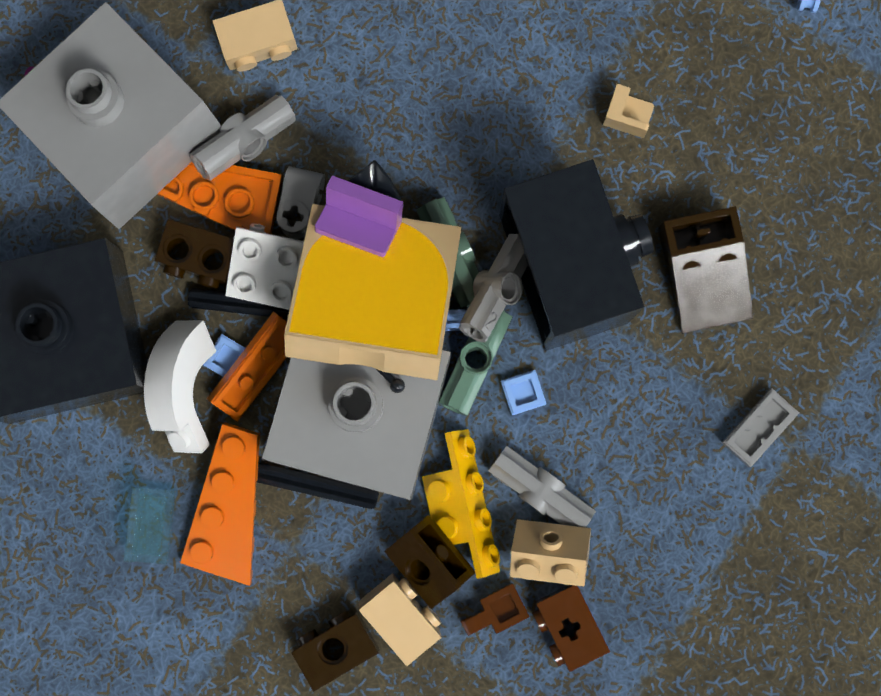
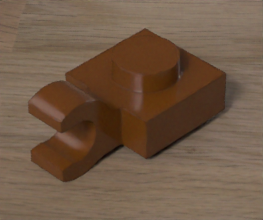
[460,583,530,636]

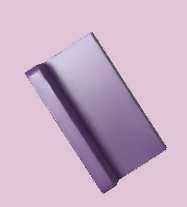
[315,176,403,257]

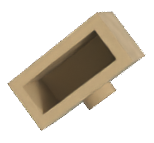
[212,0,298,72]
[510,519,591,587]
[359,573,442,666]

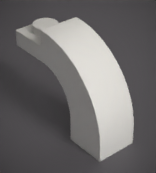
[144,320,216,453]

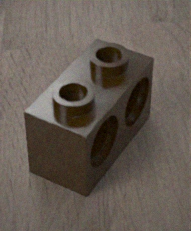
[154,219,234,289]

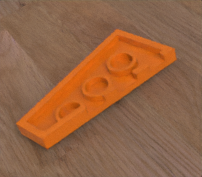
[157,162,283,234]
[180,422,260,586]

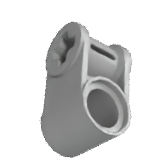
[277,166,325,239]

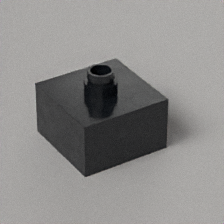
[499,159,654,351]
[0,238,147,424]

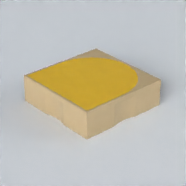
[284,204,462,380]

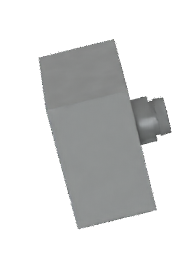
[0,2,221,229]
[262,350,451,500]

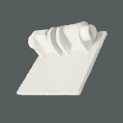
[225,224,304,310]

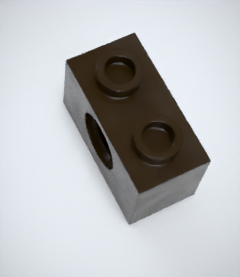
[384,515,475,609]
[291,610,380,692]

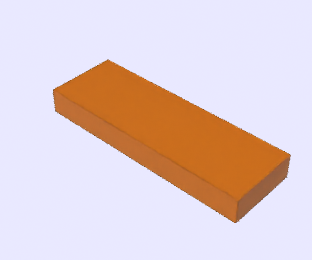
[207,312,287,422]

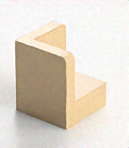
[603,84,654,138]

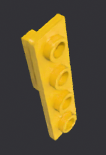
[422,429,500,579]

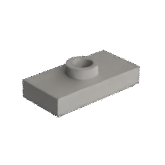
[721,388,799,467]

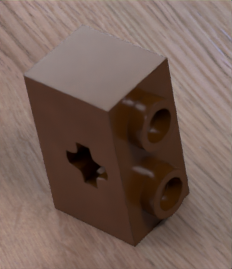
[532,585,610,672]

